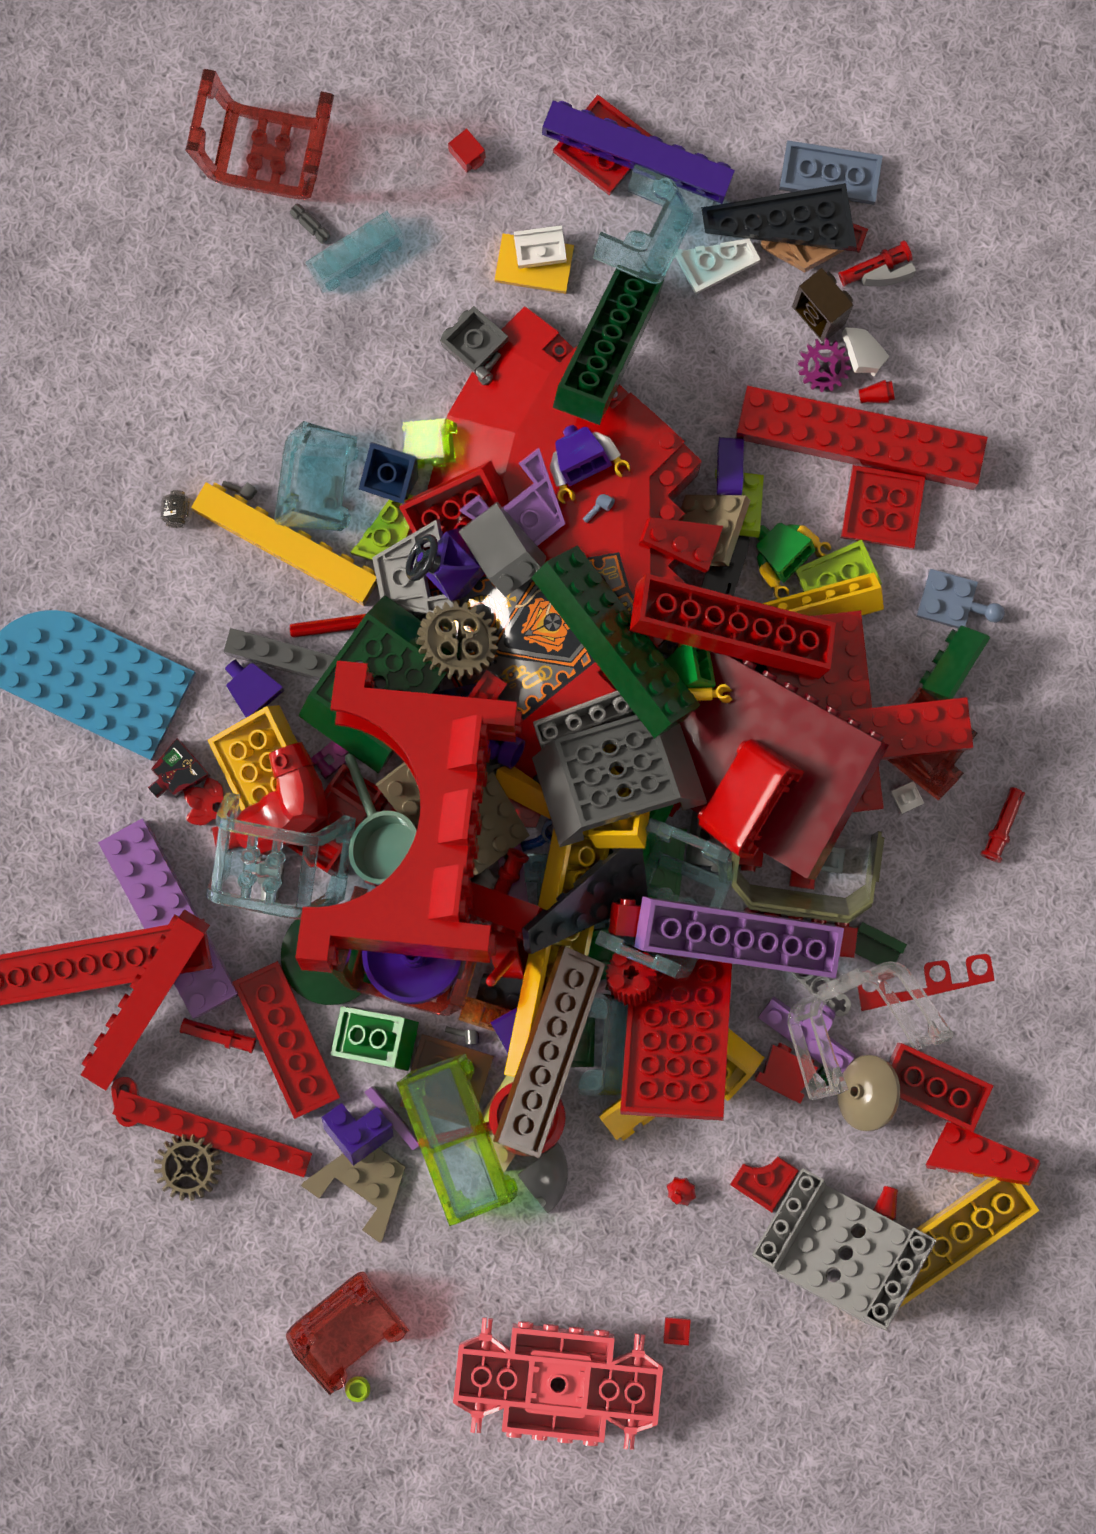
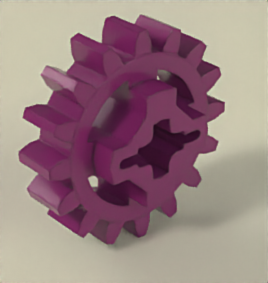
[797,338,851,392]

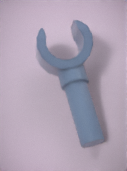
[583,494,615,523]

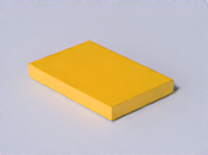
[494,233,574,294]

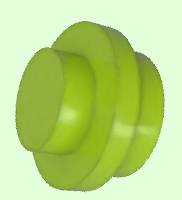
[345,1376,371,1402]

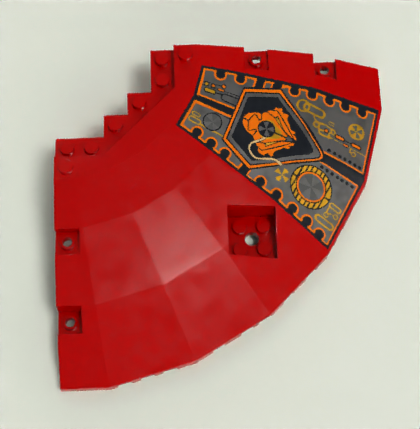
[427,306,702,779]

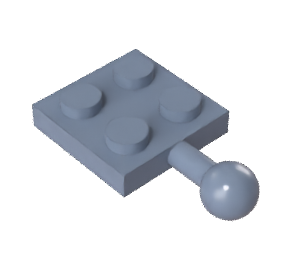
[916,569,1005,628]

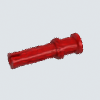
[838,240,913,287]
[980,787,1025,863]
[493,848,529,895]

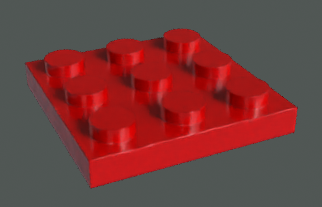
[553,94,652,196]
[840,465,925,550]

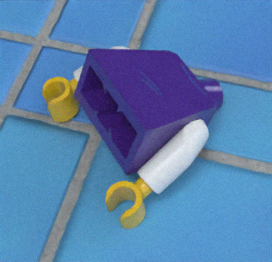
[550,425,630,504]

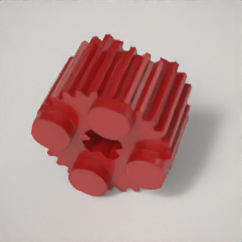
[606,949,658,1007]

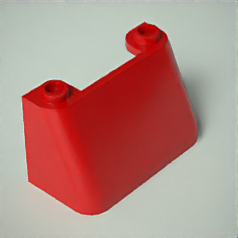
[698,739,805,859]

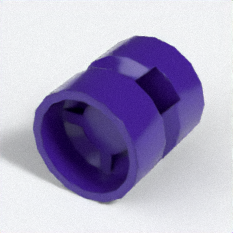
[489,736,525,769]

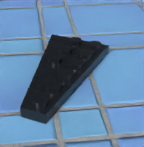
[701,183,857,252]
[522,848,648,954]

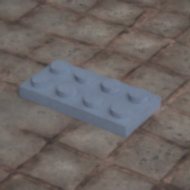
[779,140,883,205]

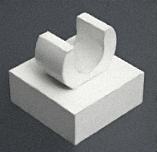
[890,781,924,814]

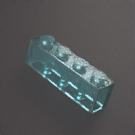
[305,211,404,292]

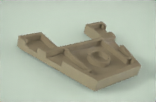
[301,1148,405,1243]

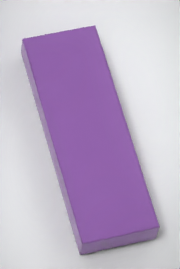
[364,1086,419,1150]

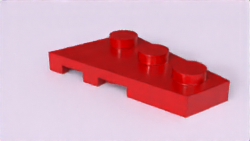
[639,517,723,573]

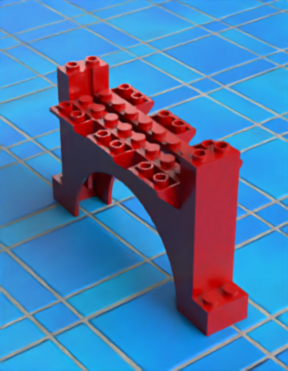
[295,661,523,973]

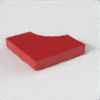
[729,1156,799,1213]

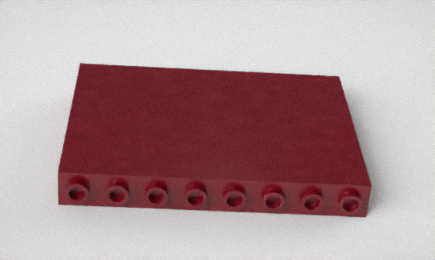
[680,651,889,880]

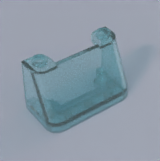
[274,421,359,531]
[578,993,628,1096]

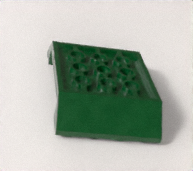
[298,595,460,774]

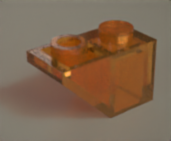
[458,996,512,1031]

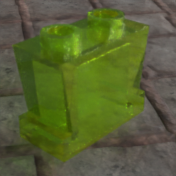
[402,418,457,469]

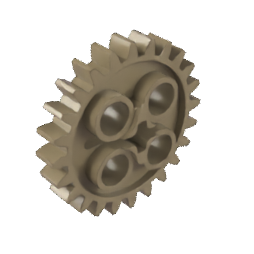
[417,601,498,680]

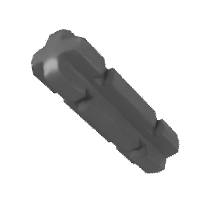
[290,203,330,244]

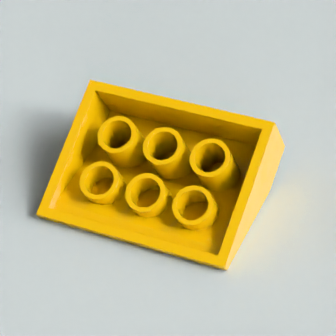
[208,705,298,811]

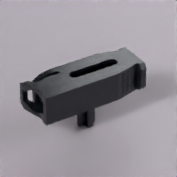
[701,535,750,596]

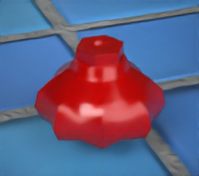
[667,1177,696,1206]

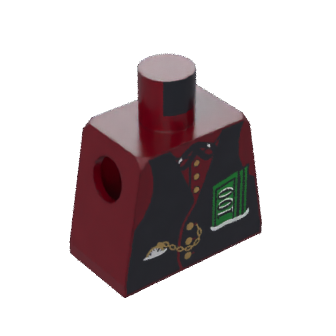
[148,738,211,798]

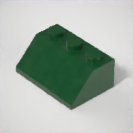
[919,625,991,701]

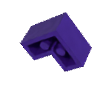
[321,1103,394,1166]

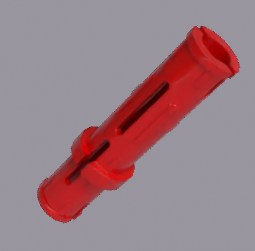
[180,1017,256,1054]

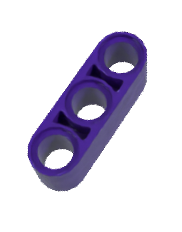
[717,437,744,495]

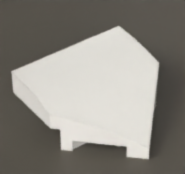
[842,327,889,376]

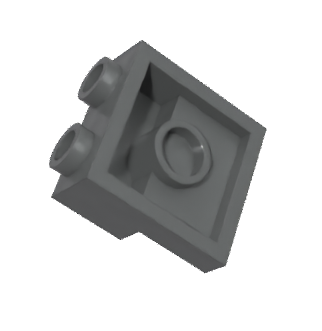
[440,306,509,374]

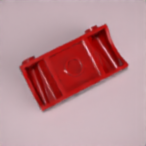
[287,764,388,876]

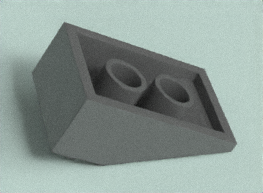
[459,502,547,597]

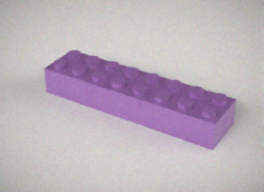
[98,818,238,1019]
[634,896,844,978]

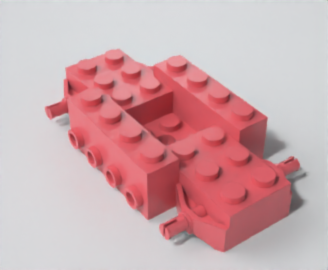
[453,1317,663,1450]

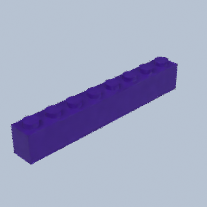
[542,100,735,204]

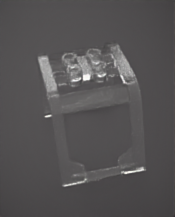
[787,962,954,1100]

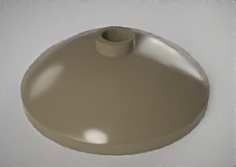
[837,1055,900,1131]

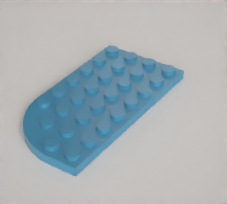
[0,610,196,761]

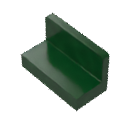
[855,922,907,971]

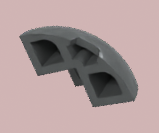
[518,1143,568,1213]

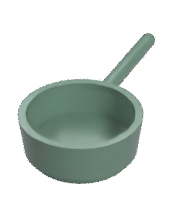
[345,753,417,885]

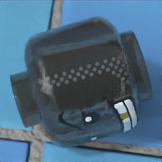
[160,490,193,528]

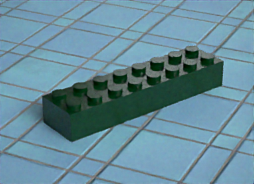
[553,263,664,425]
[531,545,701,739]

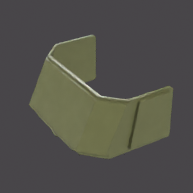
[730,831,885,923]

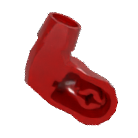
[234,742,327,856]

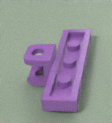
[758,996,855,1077]

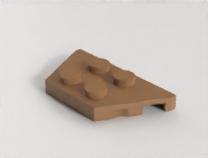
[761,240,845,273]

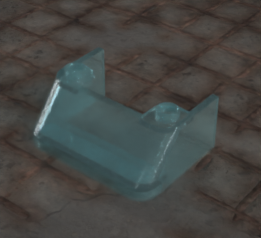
[593,164,693,284]

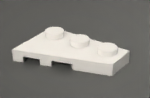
[673,239,761,295]

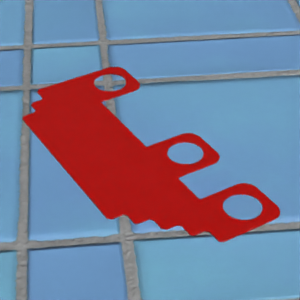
[856,954,995,1013]

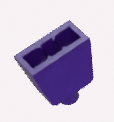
[225,659,285,718]

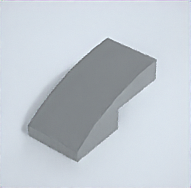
[861,262,916,286]

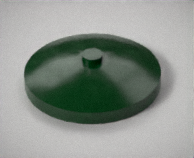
[281,905,372,1005]

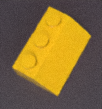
[725,1029,765,1101]
[598,1098,655,1141]

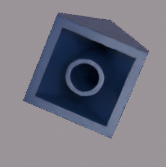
[359,442,419,504]

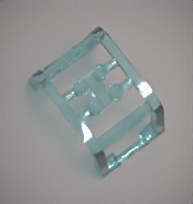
[206,793,356,920]
[595,818,732,978]

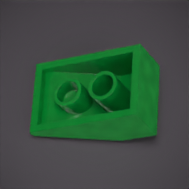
[330,1006,419,1071]

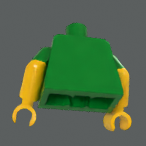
[756,523,831,599]
[666,643,732,703]

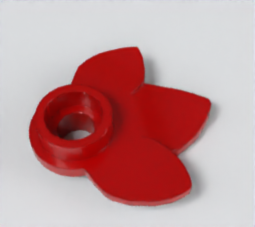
[184,778,231,826]

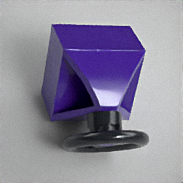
[406,527,485,602]

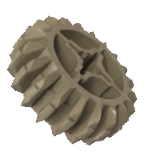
[154,1134,223,1201]

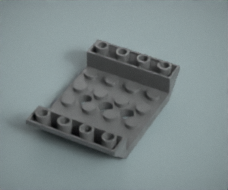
[532,715,707,847]

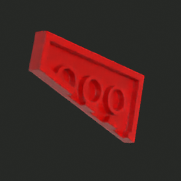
[925,1121,1041,1186]

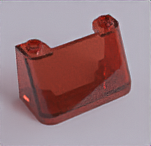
[286,1272,410,1395]

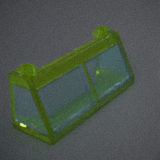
[396,1053,518,1226]

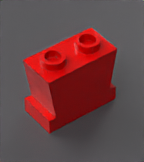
[754,1042,818,1104]

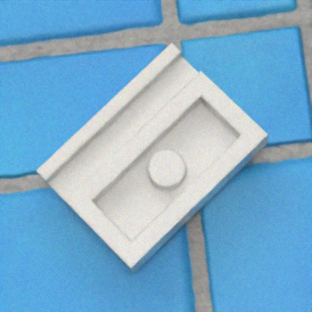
[514,225,567,269]

